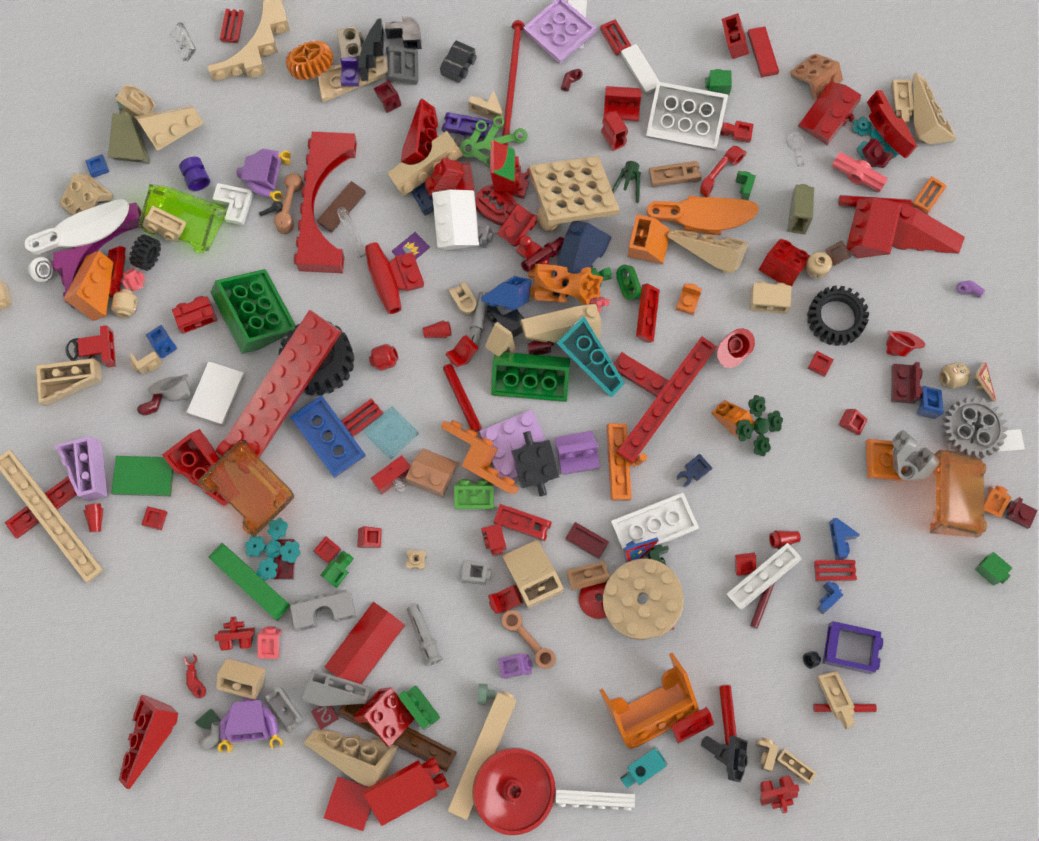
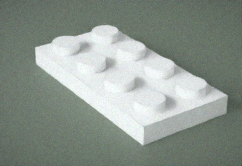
[611,493,699,553]

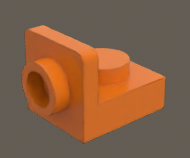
[676,283,702,315]
[981,485,1011,518]

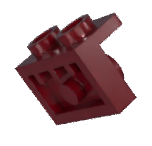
[891,362,923,404]

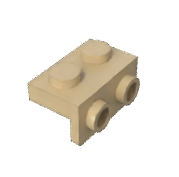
[142,205,187,243]

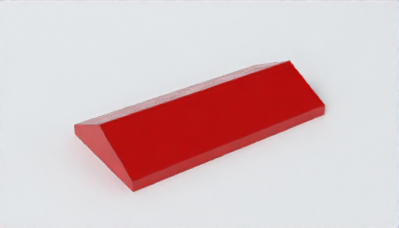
[324,601,405,684]

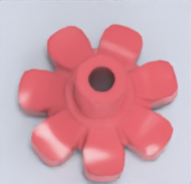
[589,297,610,314]

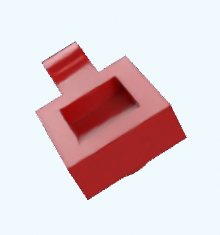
[720,120,754,143]

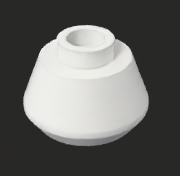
[27,257,53,282]

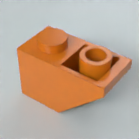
[711,400,754,437]

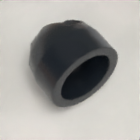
[803,651,821,669]

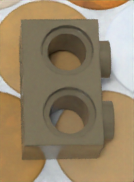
[336,25,364,59]

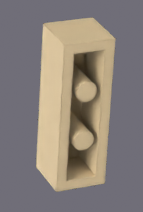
[775,749,817,784]

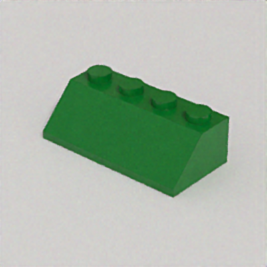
[491,352,570,402]

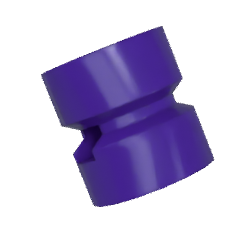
[179,156,210,191]

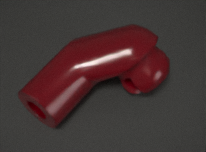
[137,394,163,416]

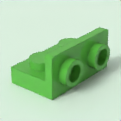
[454,479,494,509]

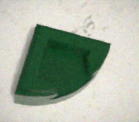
[195,709,221,730]

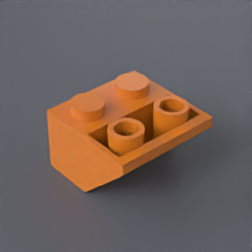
[627,214,671,264]

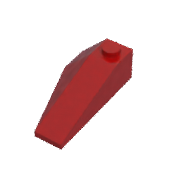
[892,203,965,254]

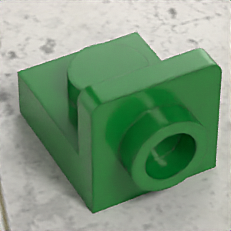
[735,171,756,200]

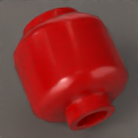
[369,344,399,371]

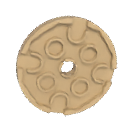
[603,559,684,640]

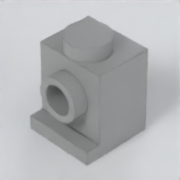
[461,560,492,585]

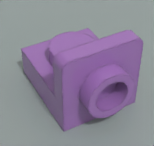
[498,654,532,679]

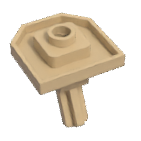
[115,84,156,117]

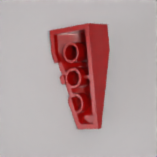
[401,98,439,165]
[162,429,240,506]
[119,694,178,789]

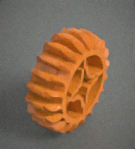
[286,40,334,81]

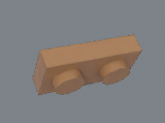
[566,561,610,590]

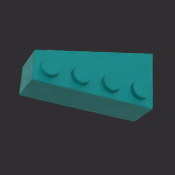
[556,315,625,398]

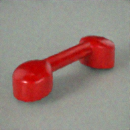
[700,146,747,197]

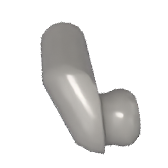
[199,722,220,750]

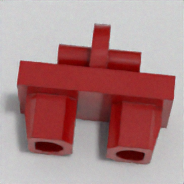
[214,616,255,651]
[760,776,800,814]

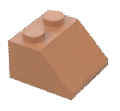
[406,449,459,498]

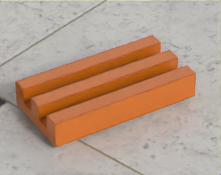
[912,176,947,214]

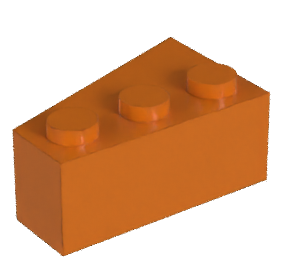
[64,251,113,321]

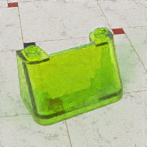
[138,184,228,253]

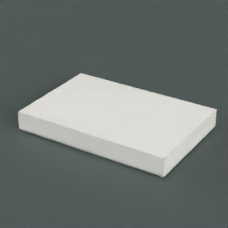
[186,361,245,426]

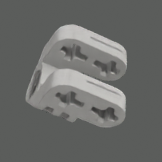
[892,430,940,480]

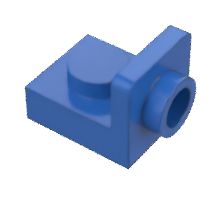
[146,324,177,358]
[817,581,843,614]

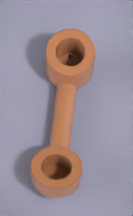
[274,173,304,234]
[502,610,556,669]

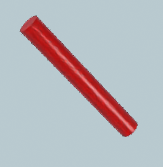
[813,704,877,712]

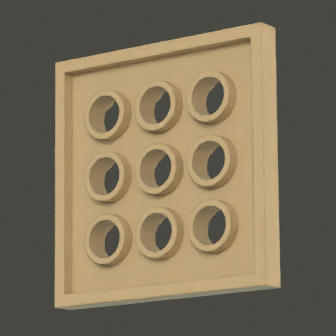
[529,156,620,225]

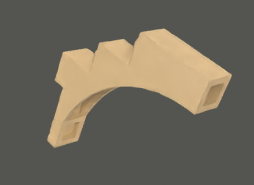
[208,0,290,81]

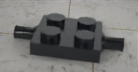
[511,431,559,497]

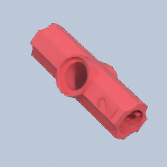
[832,152,888,193]

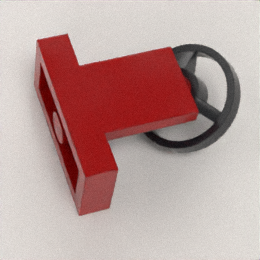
[65,325,116,368]

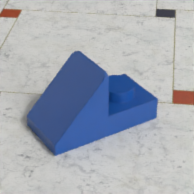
[916,386,944,419]
[829,518,860,560]

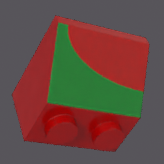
[490,140,520,192]

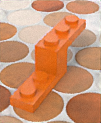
[440,420,519,494]

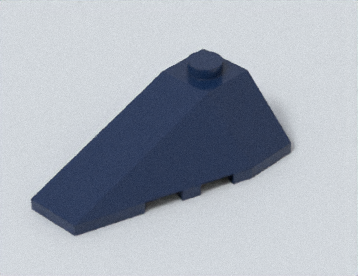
[553,221,612,297]

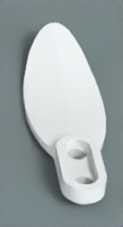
[25,199,129,255]

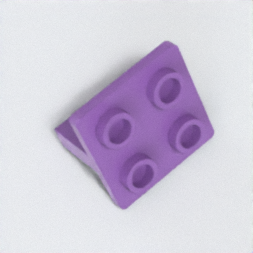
[555,431,600,475]

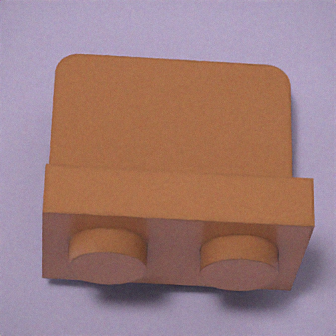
[790,54,843,100]

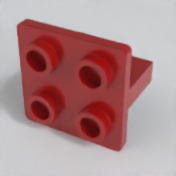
[604,86,642,121]

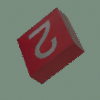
[311,706,339,730]

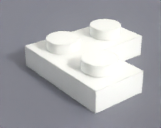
[212,183,254,226]

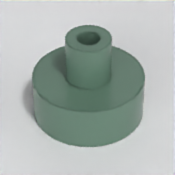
[478,683,495,705]

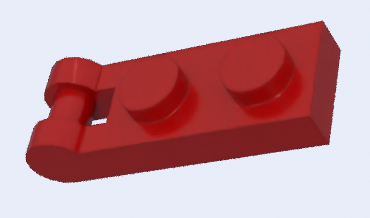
[494,504,552,541]

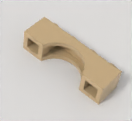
[387,131,463,197]

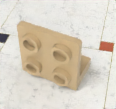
[59,173,114,215]

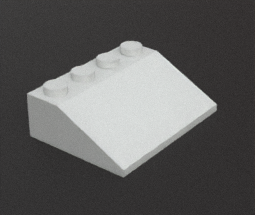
[646,81,728,149]

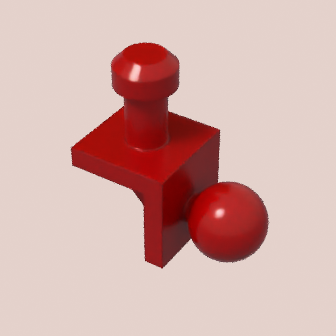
[515,235,549,265]

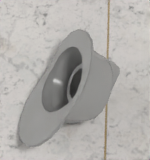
[148,374,190,402]

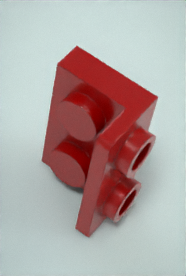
[496,204,538,247]

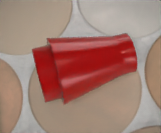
[423,320,452,338]
[83,503,104,533]
[769,530,801,550]

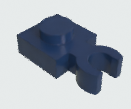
[676,454,712,487]

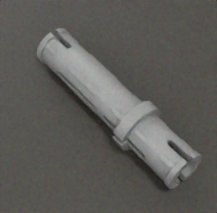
[469,291,488,346]

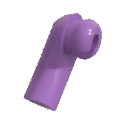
[956,280,985,298]

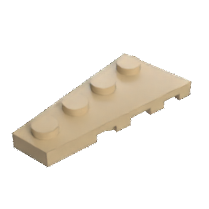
[318,56,388,103]

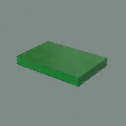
[111,456,174,496]

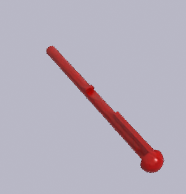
[502,20,525,146]

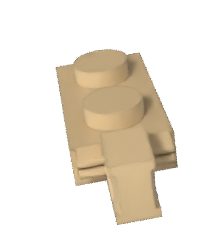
[892,80,914,125]
[817,671,855,730]

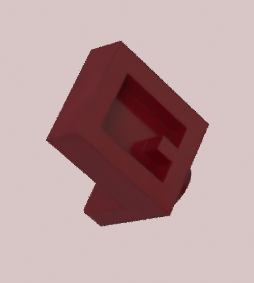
[373,80,402,113]
[862,138,894,168]
[527,340,554,355]
[1006,497,1038,529]

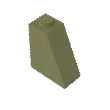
[108,111,150,163]
[787,184,814,235]

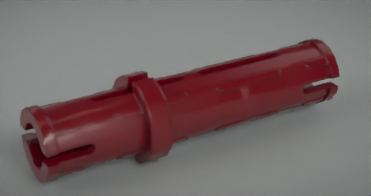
[521,236,564,272]

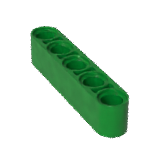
[208,542,290,621]

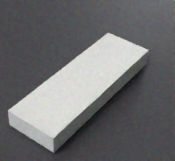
[621,44,660,95]

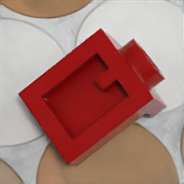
[445,335,479,367]

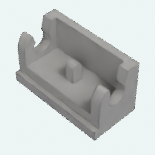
[265,686,306,733]

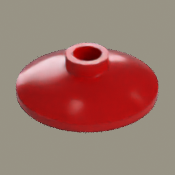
[579,582,607,619]

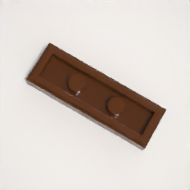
[317,181,366,233]

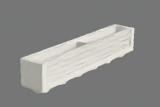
[555,790,635,810]

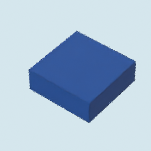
[85,154,110,178]

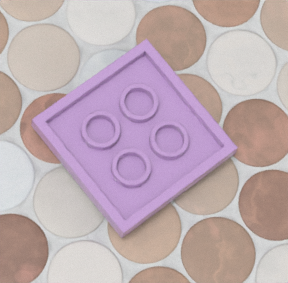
[523,0,597,64]
[479,410,546,479]

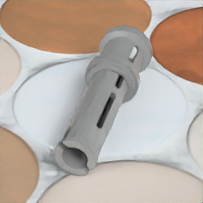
[407,604,443,666]

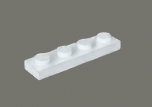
[727,543,802,611]

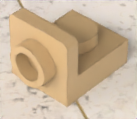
[755,737,779,772]

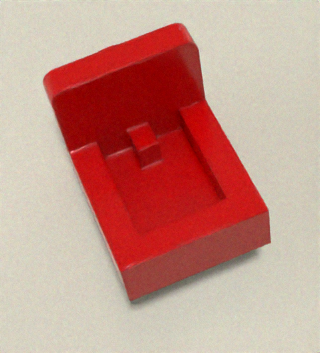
[488,585,523,614]

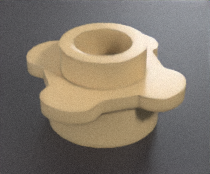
[406,549,426,570]

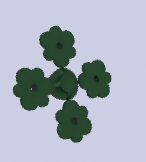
[736,395,783,456]

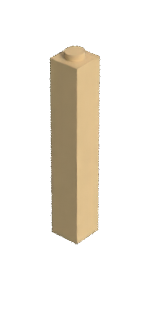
[448,691,517,820]

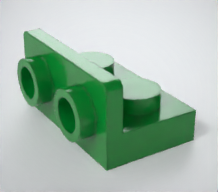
[398,685,440,731]

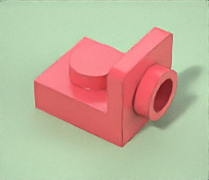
[258,626,282,659]

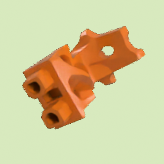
[528,264,603,305]

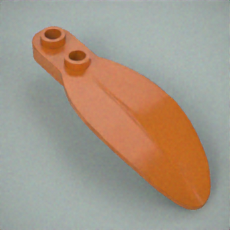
[647,197,759,231]

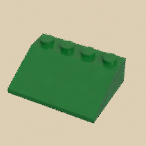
[211,269,295,354]

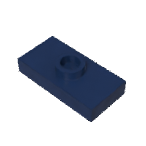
[411,181,434,216]

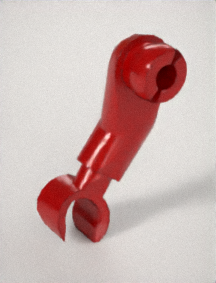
[184,654,206,698]

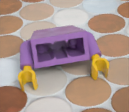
[236,149,291,202]
[218,697,283,753]

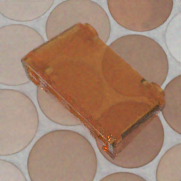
[197,442,294,537]
[930,450,987,538]

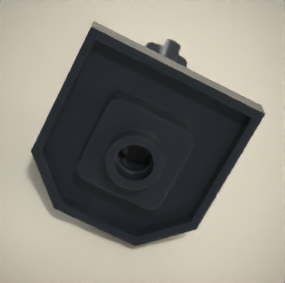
[701,736,748,782]

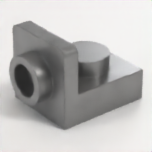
[478,224,493,248]

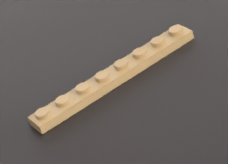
[0,449,104,583]

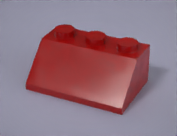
[798,81,861,146]
[846,197,902,258]

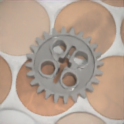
[942,397,1008,459]

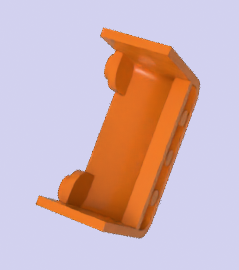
[599,653,699,749]

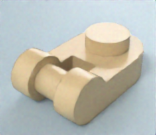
[448,281,477,315]

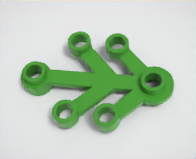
[459,116,528,168]

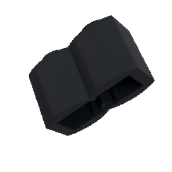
[440,40,477,83]

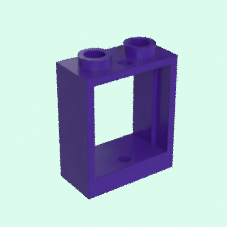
[822,621,883,674]

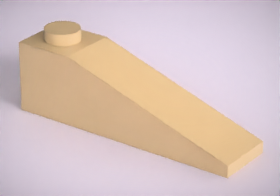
[913,72,956,145]
[667,229,749,273]
[520,304,601,343]
[304,729,397,787]

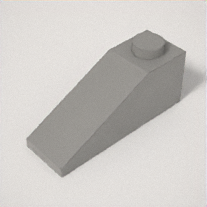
[302,669,370,706]

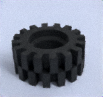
[129,234,161,271]

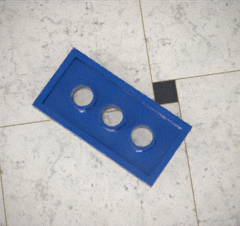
[290,395,366,478]

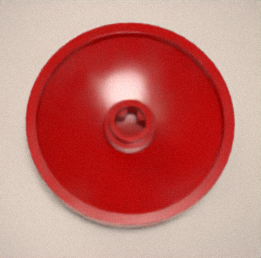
[472,748,556,835]

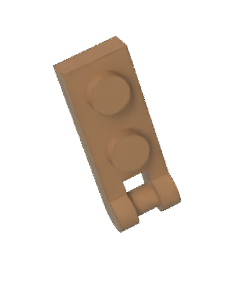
[649,161,702,187]

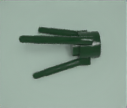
[612,161,641,203]

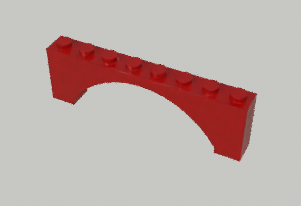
[294,131,357,273]

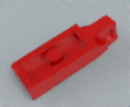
[108,246,126,298]

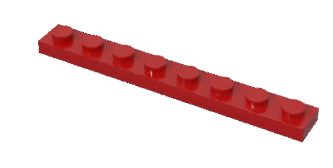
[616,336,717,464]

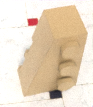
[135,105,204,151]
[36,359,102,406]

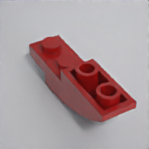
[867,90,918,158]

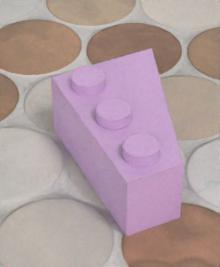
[54,436,108,501]

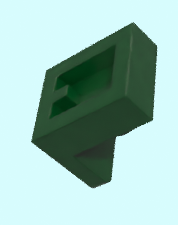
[648,544,669,565]

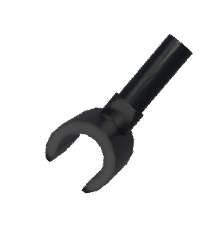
[259,201,283,216]

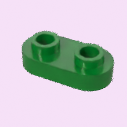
[616,265,641,300]

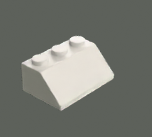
[432,190,480,251]

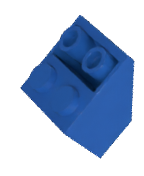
[481,276,532,311]

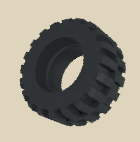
[278,321,355,396]

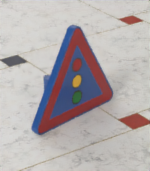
[623,537,659,563]

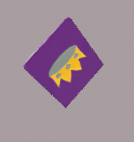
[392,232,431,259]

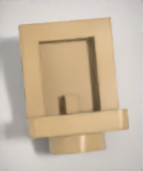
[129,351,163,375]

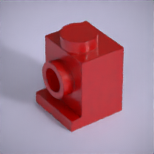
[481,523,507,556]

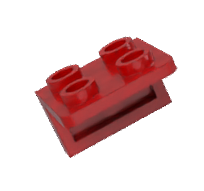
[758,239,810,287]

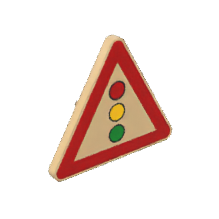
[973,362,996,402]

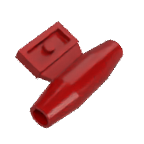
[365,242,424,314]

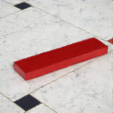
[4,476,77,539]

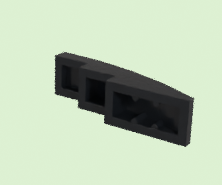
[358,18,384,81]

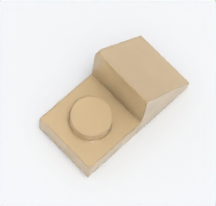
[468,91,503,123]
[485,322,516,357]

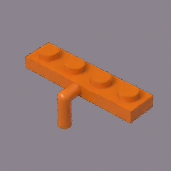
[606,423,647,501]

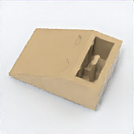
[502,539,564,610]

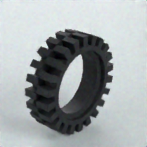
[807,285,869,346]

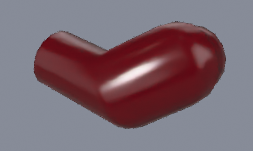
[561,69,583,92]

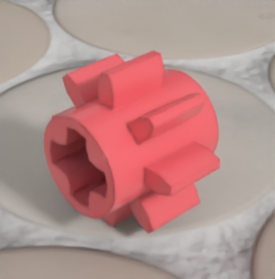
[121,268,146,291]

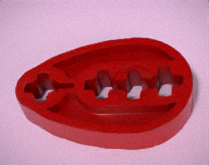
[476,184,517,226]

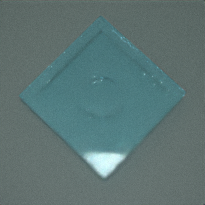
[364,406,419,459]

